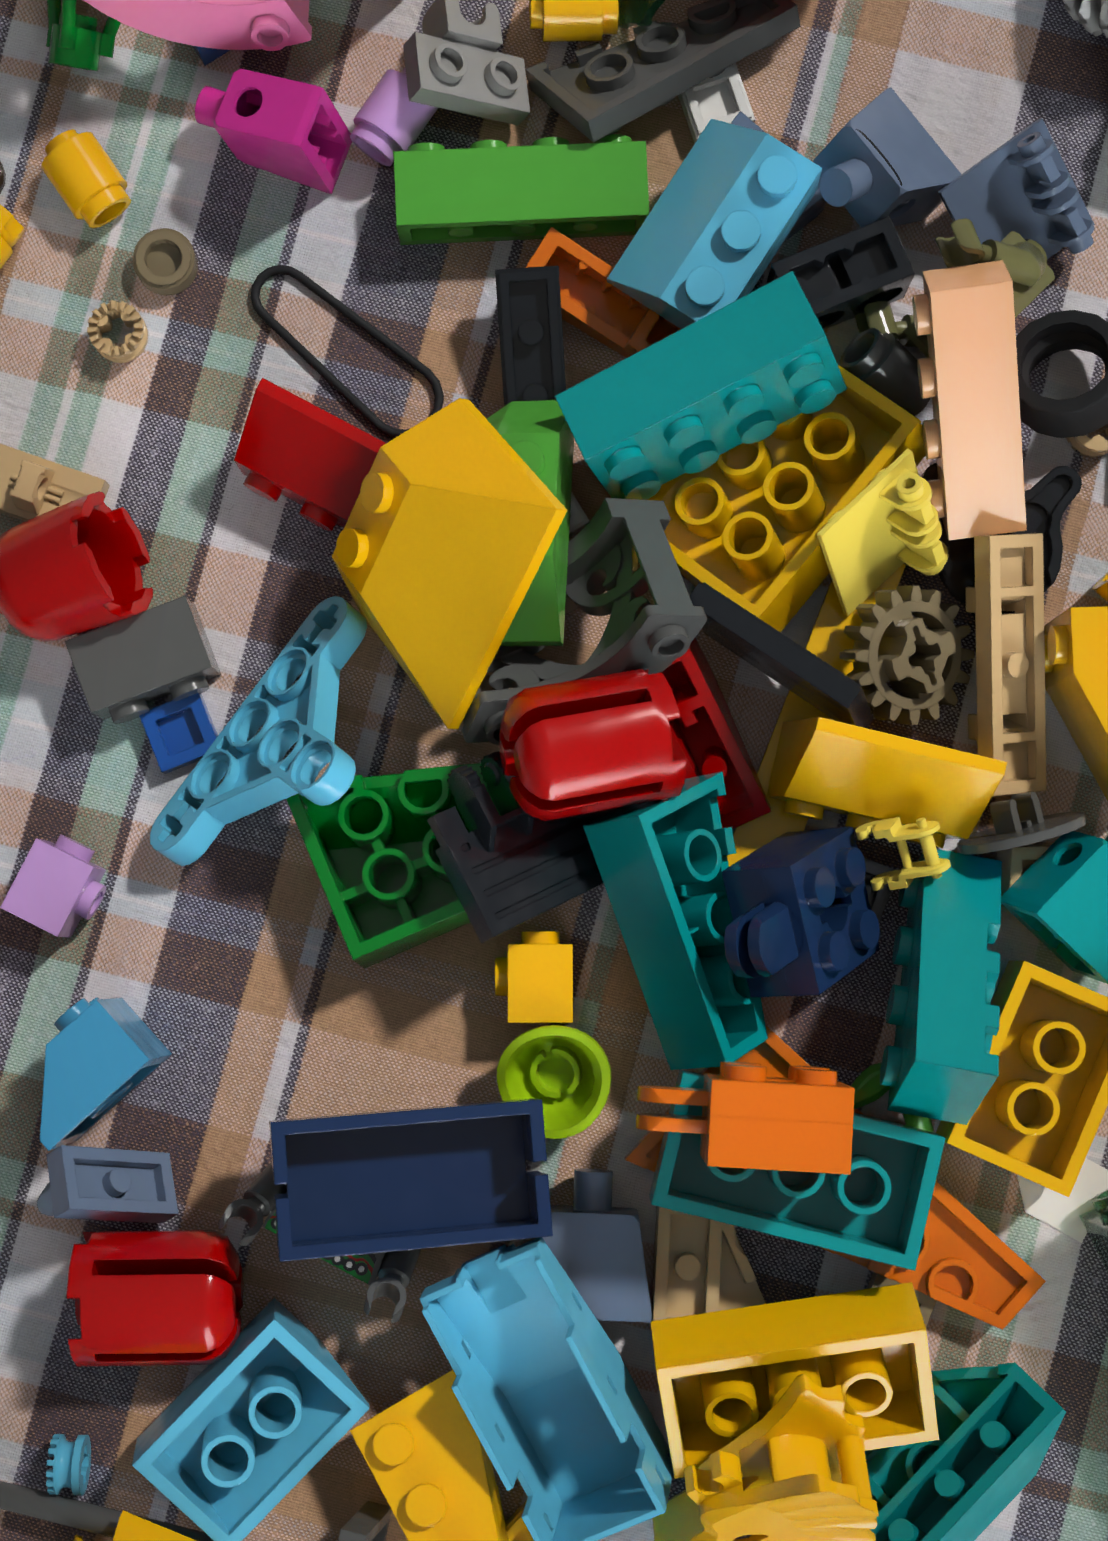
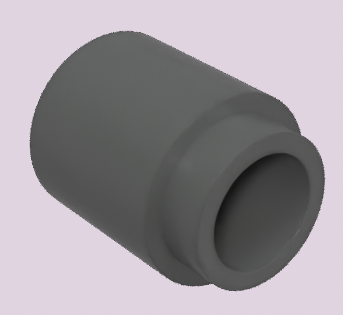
[840,328,930,416]

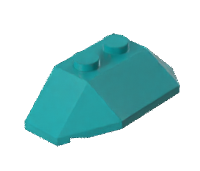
[865,1362,1066,1541]

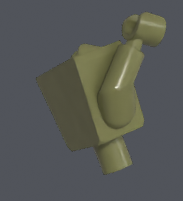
[855,218,1055,358]

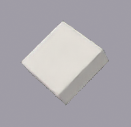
[678,63,756,143]

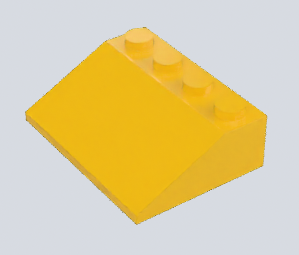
[647,365,926,632]

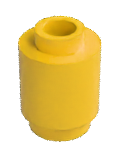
[529,0,619,42]
[41,129,131,228]

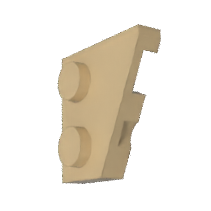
[650,1206,766,1329]

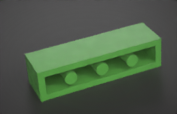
[393,134,649,245]

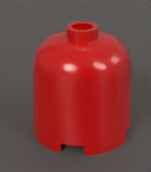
[0,491,153,642]

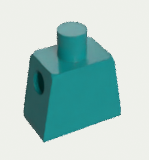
[1001,831,1108,984]

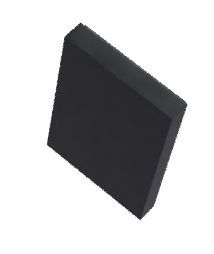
[689,582,873,728]

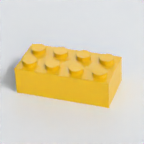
[651,1282,939,1479]

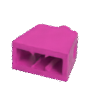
[195,69,352,194]

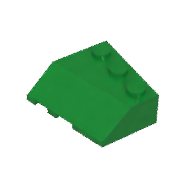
[286,763,501,969]

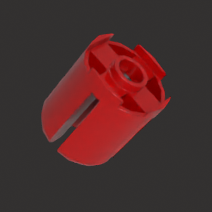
[499,669,686,821]
[67,1230,244,1367]

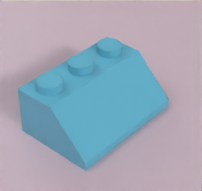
[607,119,822,329]
[132,1297,370,1541]

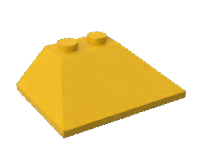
[332,398,568,729]

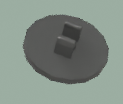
[957,792,1087,855]

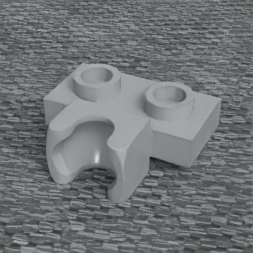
[403,0,530,125]

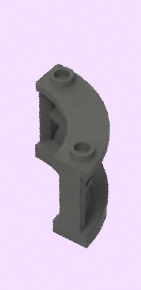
[462,498,707,745]

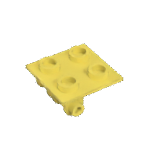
[817,448,949,616]

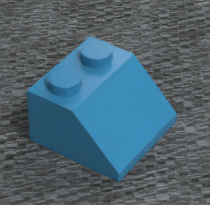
[40,997,172,1151]

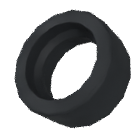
[1016,310,1108,438]

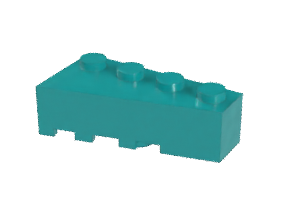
[583,772,768,1070]
[880,849,1002,1125]

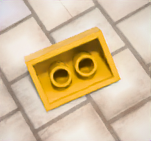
[767,717,1007,849]

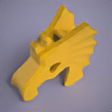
[652,1373,879,1541]

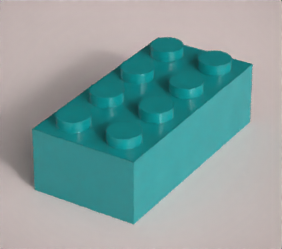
[555,271,847,500]
[649,1069,946,1271]

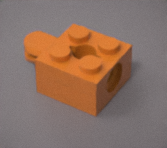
[636,1061,855,1175]

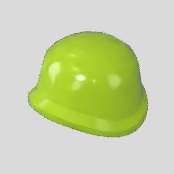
[496,1025,612,1139]

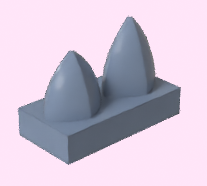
[37,1145,179,1223]

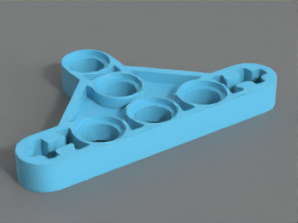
[150,596,367,866]

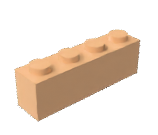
[912,260,1027,541]

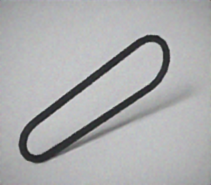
[250,265,444,438]

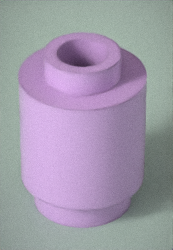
[350,68,438,166]

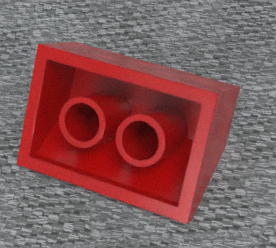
[234,378,386,532]

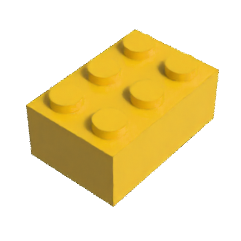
[936,960,1108,1197]

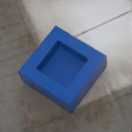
[139,693,218,774]

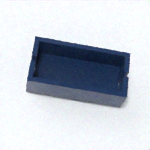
[269,1098,553,1262]

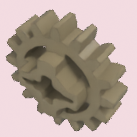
[840,586,974,725]

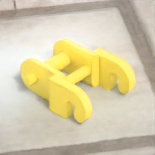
[855,817,951,891]

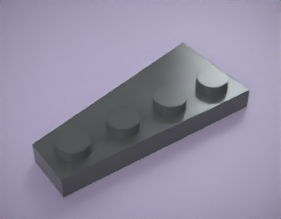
[525,0,801,142]

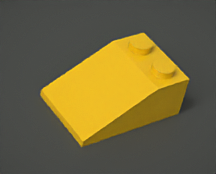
[1044,606,1108,801]

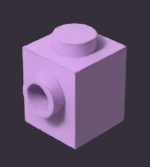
[0,834,106,938]

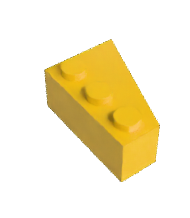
[350,1370,508,1541]

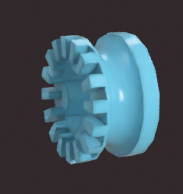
[46,1434,91,1496]

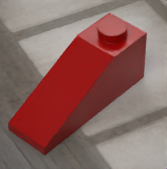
[662,638,771,829]

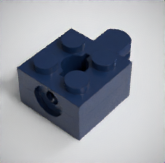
[722,827,880,997]

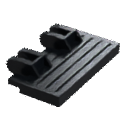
[427,751,617,944]

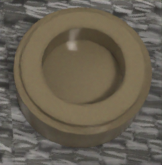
[133,228,198,296]

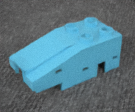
[419,1237,673,1541]

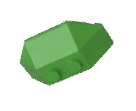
[487,400,574,646]

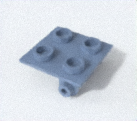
[938,118,1095,259]

